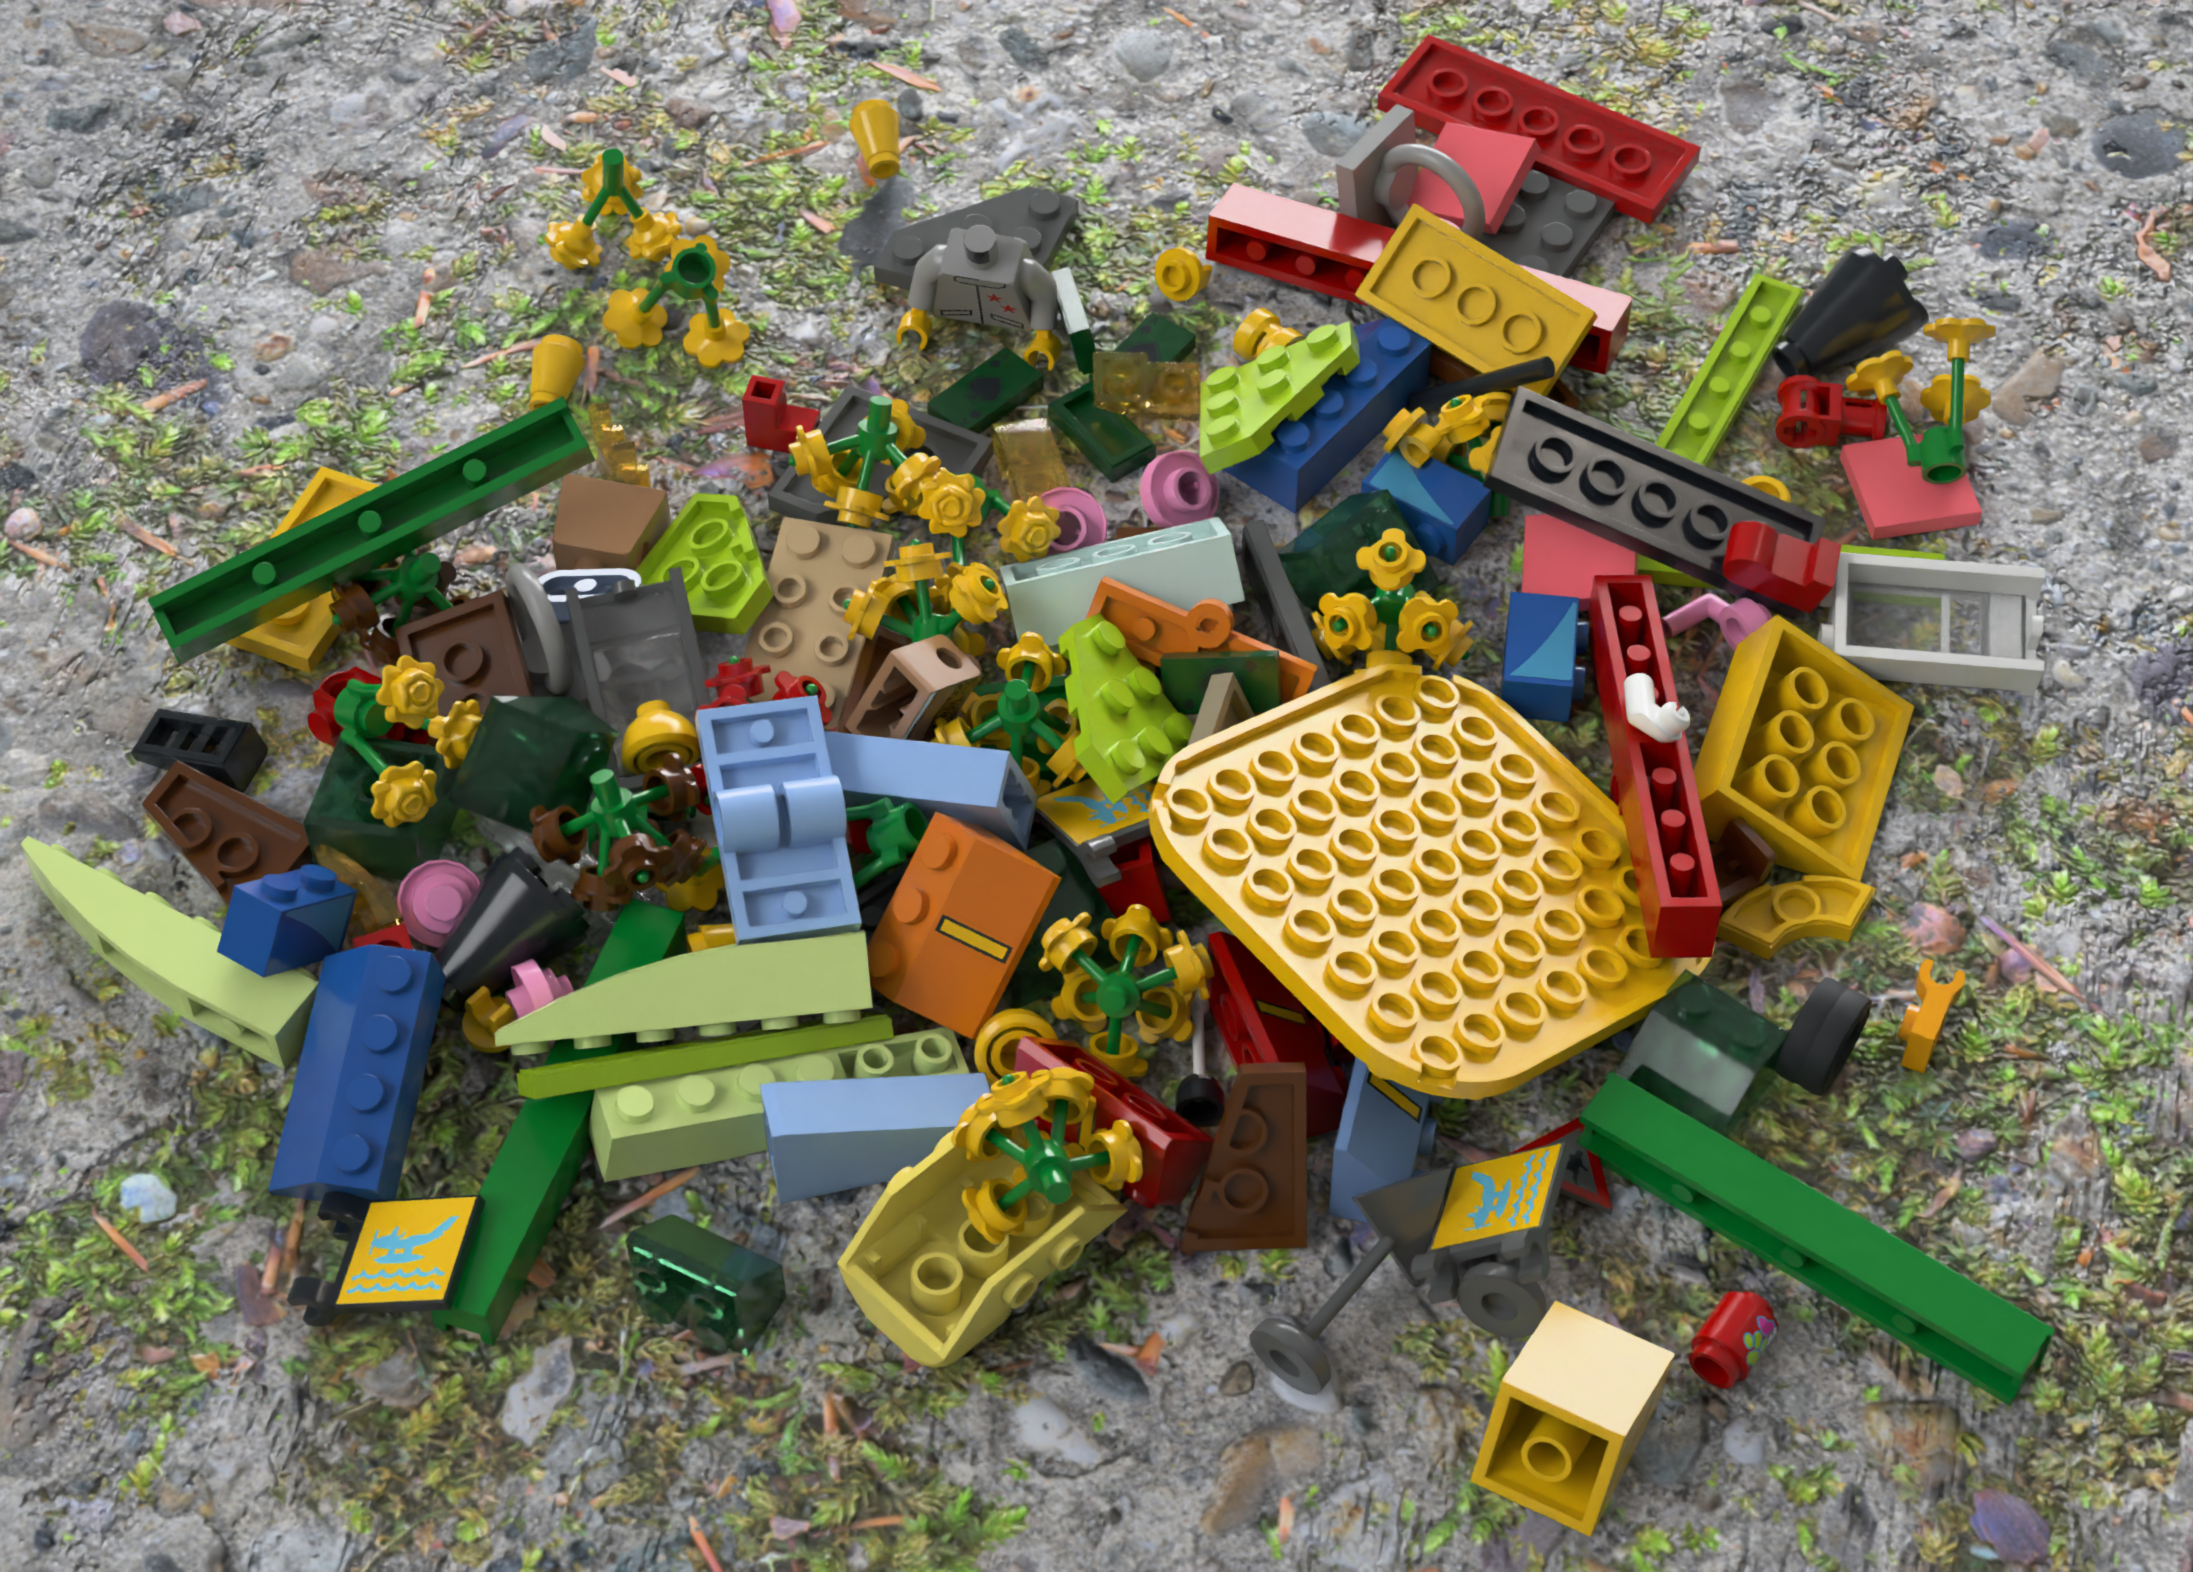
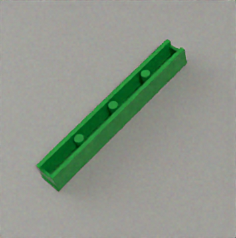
[147,396,595,665]
[431,898,687,1346]
[1575,1071,2056,1406]

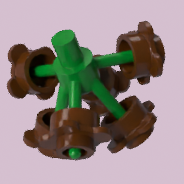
[329,549,479,666]
[530,753,707,913]

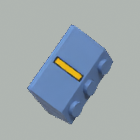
[1328,1057,1444,1223]

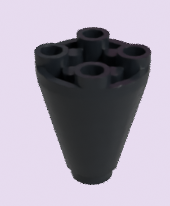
[1771,244,1929,378]
[434,846,590,1014]

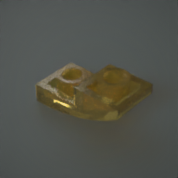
[1092,352,1200,422]
[588,402,651,488]
[990,418,1070,504]
[313,844,404,948]

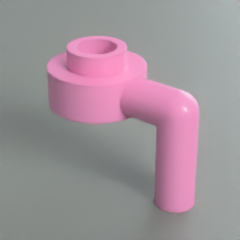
[1660,593,1773,652]

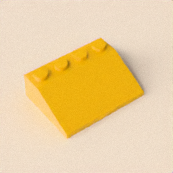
[1693,614,1915,882]

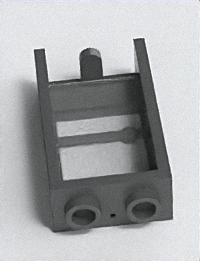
[565,567,711,795]

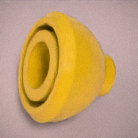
[621,700,701,775]
[974,1008,1059,1085]

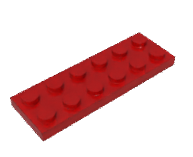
[1377,34,1701,225]

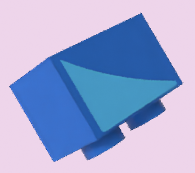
[1359,448,1492,566]
[1500,591,1588,723]
[217,864,358,978]

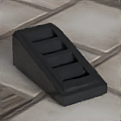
[131,708,268,792]

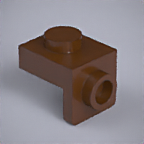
[1710,817,1777,912]

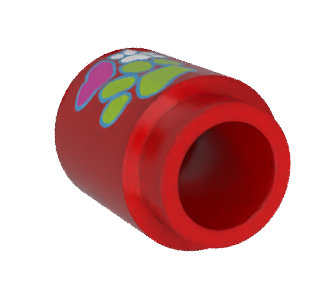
[1689,1291,1779,1389]

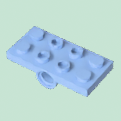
[695,695,862,946]

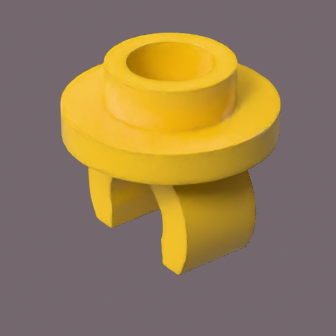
[1155,247,1213,301]
[1382,407,1443,469]
[462,985,515,1053]

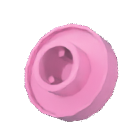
[1140,450,1219,527]
[1040,487,1107,556]
[395,859,480,948]
[505,959,574,1049]

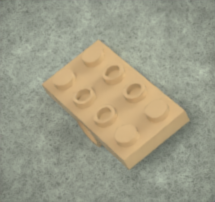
[743,517,895,732]

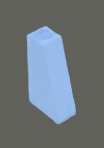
[824,731,1038,852]
[760,1073,990,1204]

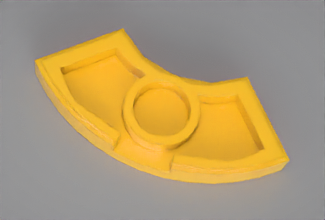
[1716,875,1876,960]

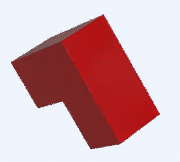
[742,375,821,454]

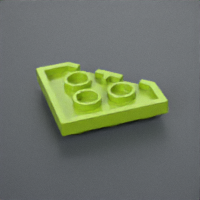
[1200,321,1360,475]
[635,493,774,635]
[1058,613,1194,805]

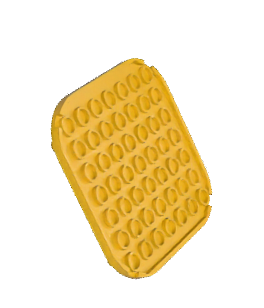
[1149,664,1715,1100]

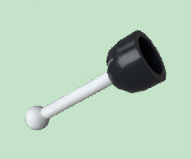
[1175,994,1225,1127]

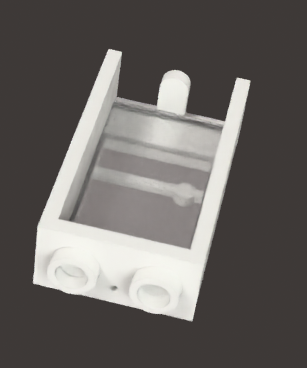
[1817,552,2045,696]

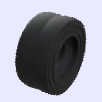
[1775,977,1872,1096]

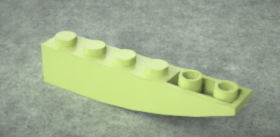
[20,836,319,1070]
[494,930,873,1055]
[588,1027,970,1182]

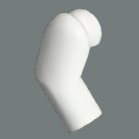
[1624,673,1690,743]

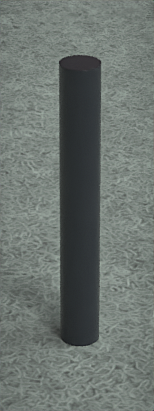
[1408,356,1555,412]

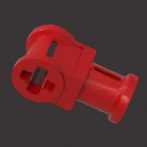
[1775,375,1887,449]

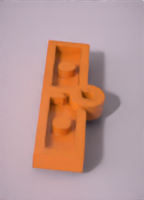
[1086,576,1318,704]

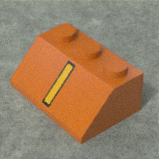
[867,812,1062,1040]

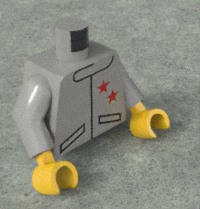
[896,225,1063,371]

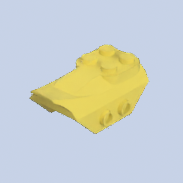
[837,1124,1128,1368]

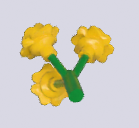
[544,148,683,270]

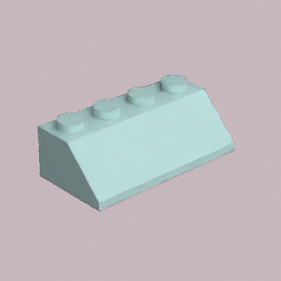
[999,517,1245,653]

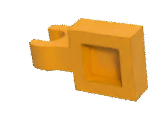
[1897,958,1965,1074]

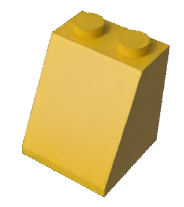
[1470,1301,1675,1537]

